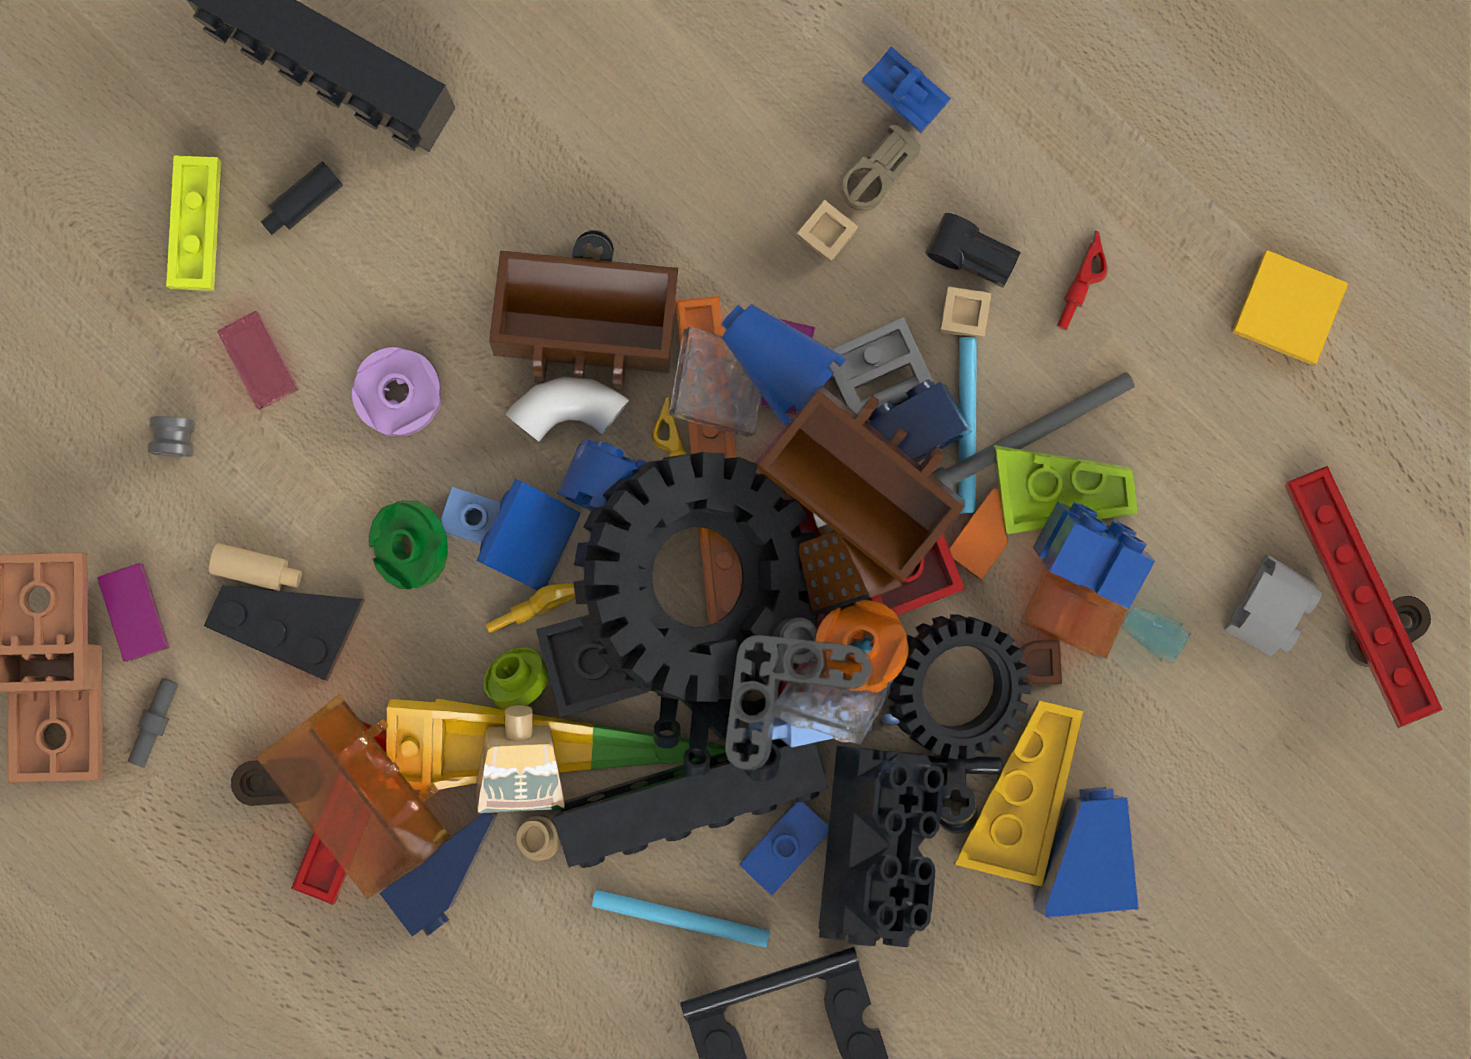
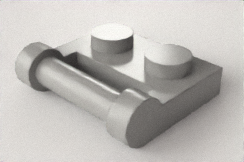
[828,317,933,422]

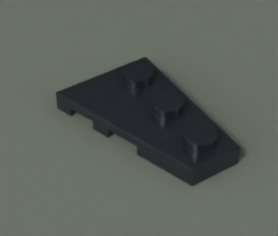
[204,585,365,681]

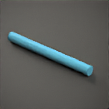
[958,337,977,514]
[592,889,770,948]

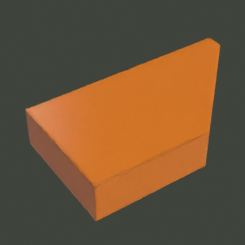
[949,488,1008,580]

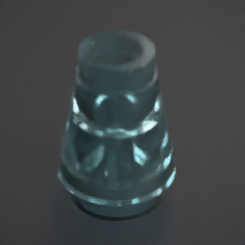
[1121,605,1191,664]

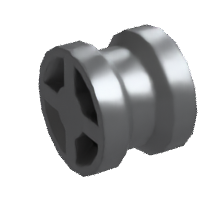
[147,416,195,457]

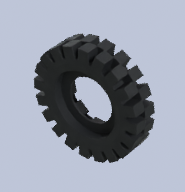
[573,452,817,701]

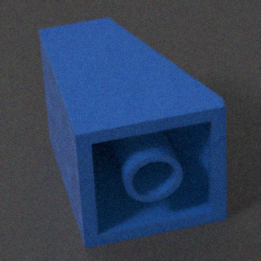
[1033,787,1139,917]

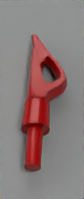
[1057,230,1108,330]

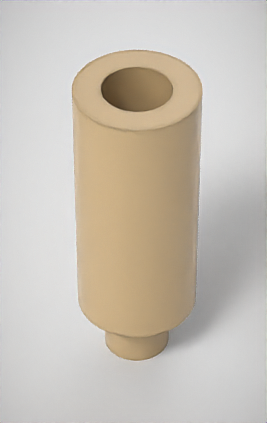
[209,543,302,591]

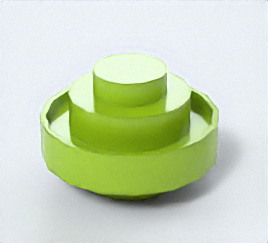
[483,647,549,710]

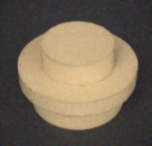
[516,816,560,861]

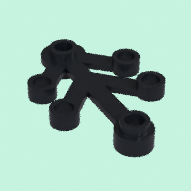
[653,691,781,782]

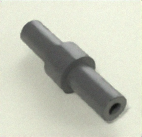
[128,678,179,767]

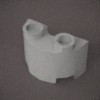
[1224,554,1322,657]

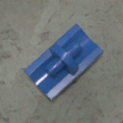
[862,46,951,134]

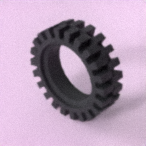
[886,614,1031,759]

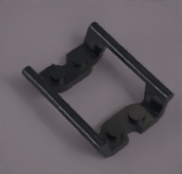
[680,947,889,1059]

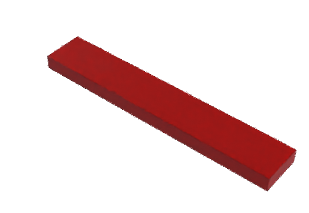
[1285,466,1443,728]

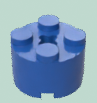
[557,438,647,511]

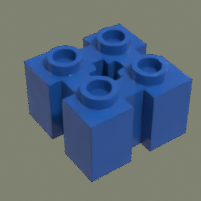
[1033,501,1155,609]

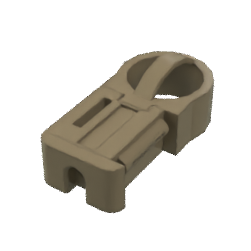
[841,124,921,211]

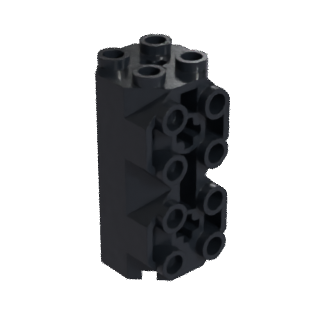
[819,746,944,947]

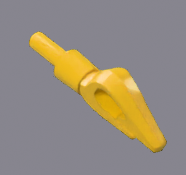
[652,397,686,457]
[486,583,575,633]

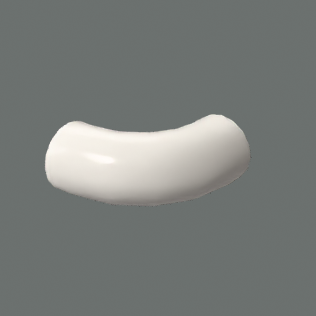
[505,376,629,442]

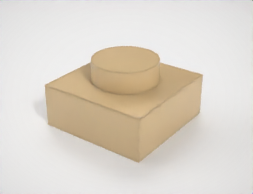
[796,200,859,264]
[940,286,992,339]

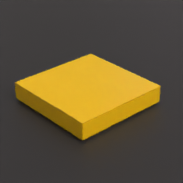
[1232,250,1348,366]

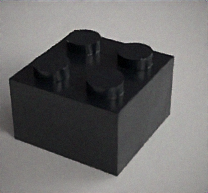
[536,614,649,717]

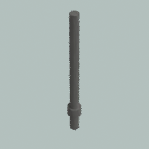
[932,372,1134,491]

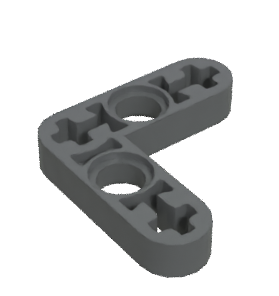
[725,635,873,770]

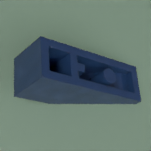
[379,812,498,936]

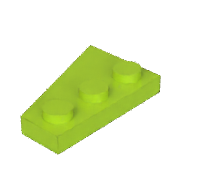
[993,445,1138,534]

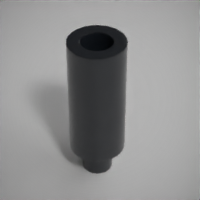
[260,161,343,235]

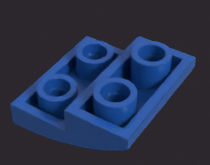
[476,479,581,591]

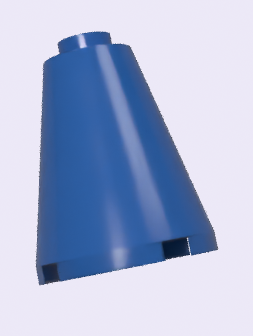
[721,304,846,426]

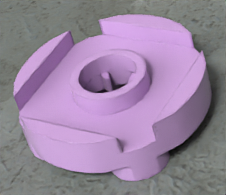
[351,347,442,437]

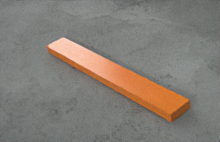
[676,296,742,625]

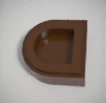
[1020,639,1062,685]

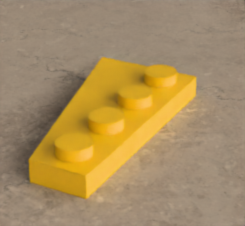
[953,701,1083,887]

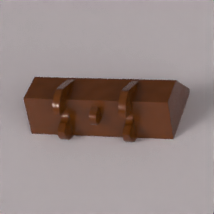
[489,251,678,391]
[756,386,965,583]

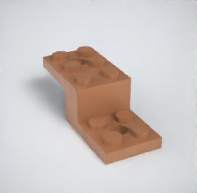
[0,552,103,783]

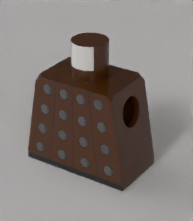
[798,513,902,615]

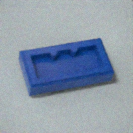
[739,802,829,895]

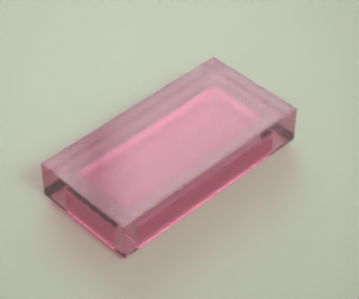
[217,311,299,410]

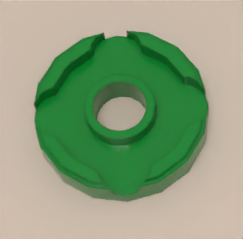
[369,500,448,590]

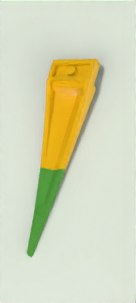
[386,698,726,791]

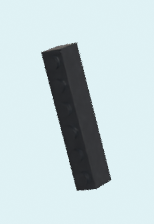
[553,738,829,868]

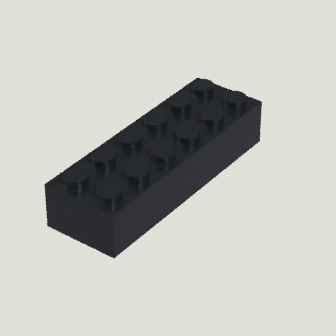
[186,0,455,152]

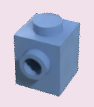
[441,487,500,545]

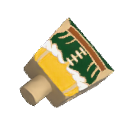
[476,705,564,813]

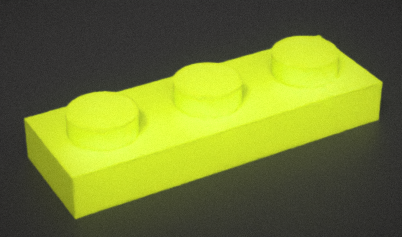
[166,155,221,291]

